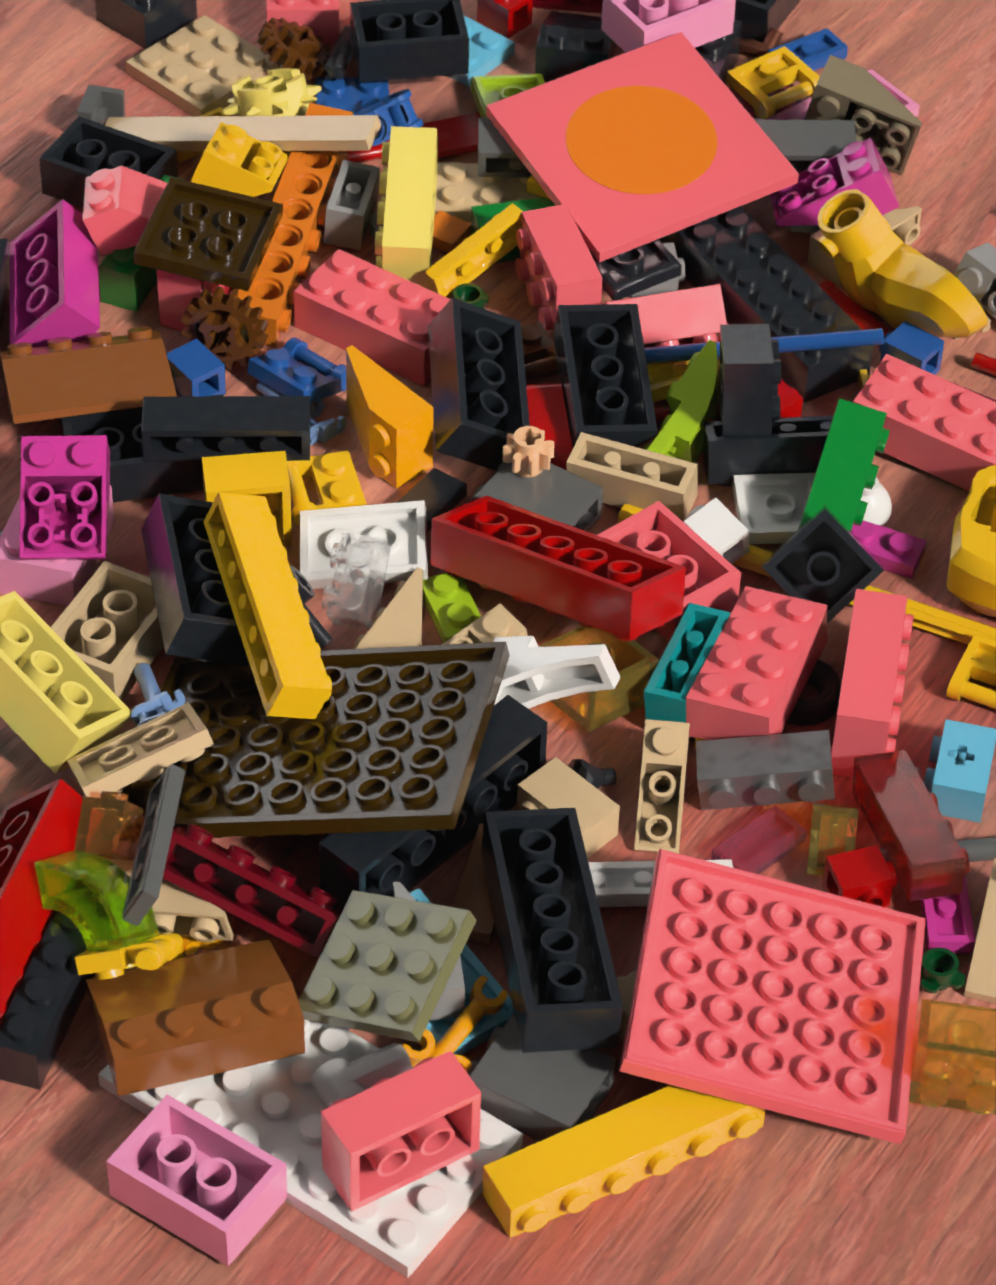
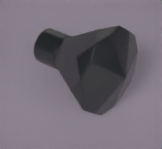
[568,759,617,789]

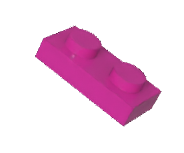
[851,520,927,579]
[917,870,976,953]

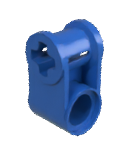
[353,89,424,146]

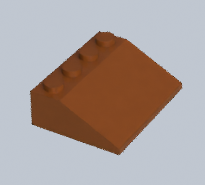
[0,327,177,424]
[86,939,305,1096]

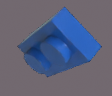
[768,28,848,71]

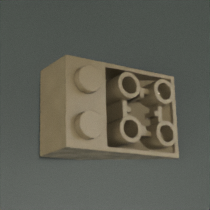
[804,55,922,175]

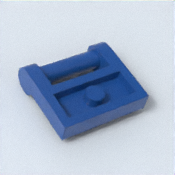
[247,337,346,403]

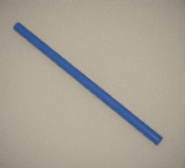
[644,328,884,364]

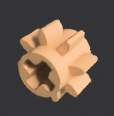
[503,426,554,477]

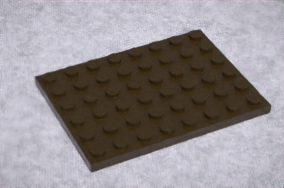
[101,642,510,841]

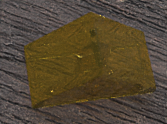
[807,801,859,875]

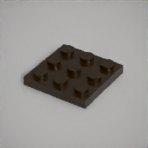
[134,177,283,291]

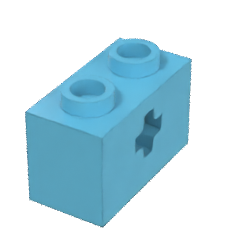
[922,719,996,823]

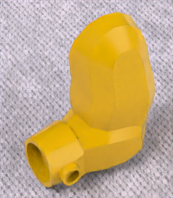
[816,189,988,338]
[946,465,996,617]

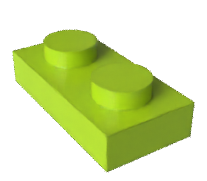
[423,573,481,643]

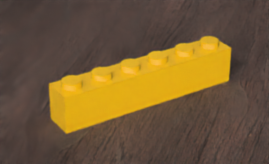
[203,492,332,719]
[482,1085,766,1238]

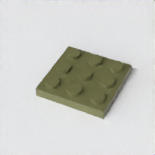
[298,890,477,1042]

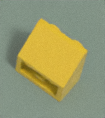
[190,122,289,197]

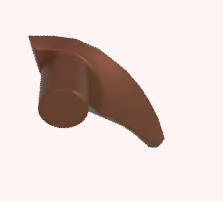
[739,27,783,57]

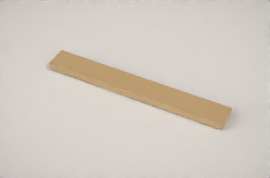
[105,115,381,151]

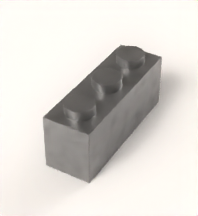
[696,730,835,810]

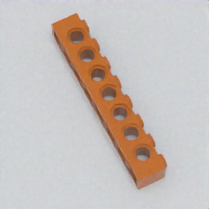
[238,103,353,347]

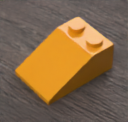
[346,345,434,489]

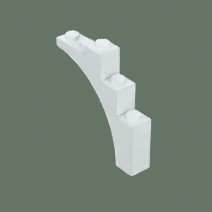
[493,636,620,709]

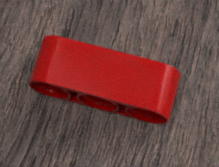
[526,383,573,470]

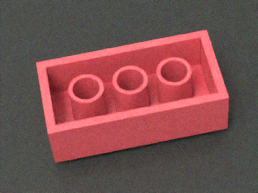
[294,249,451,386]
[853,354,996,491]
[686,586,827,740]
[831,589,914,781]

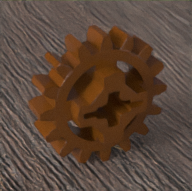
[257,18,330,81]
[181,286,268,370]

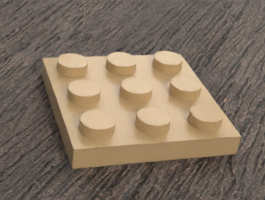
[126,15,278,116]

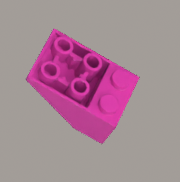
[770,138,899,226]
[19,435,110,560]

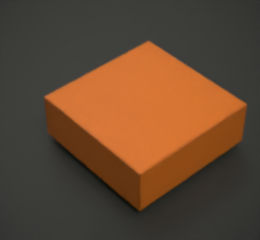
[433,211,471,253]

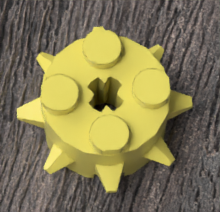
[222,68,321,116]

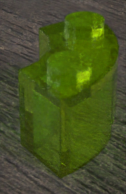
[34,851,159,951]

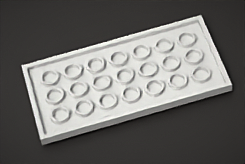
[98,1019,523,1278]

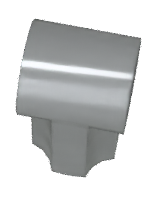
[310,1042,413,1108]

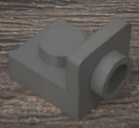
[77,85,126,125]

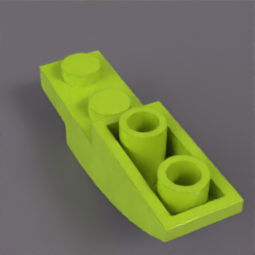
[643,339,719,463]

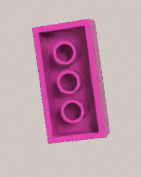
[10,199,100,347]

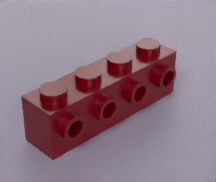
[163,823,343,958]

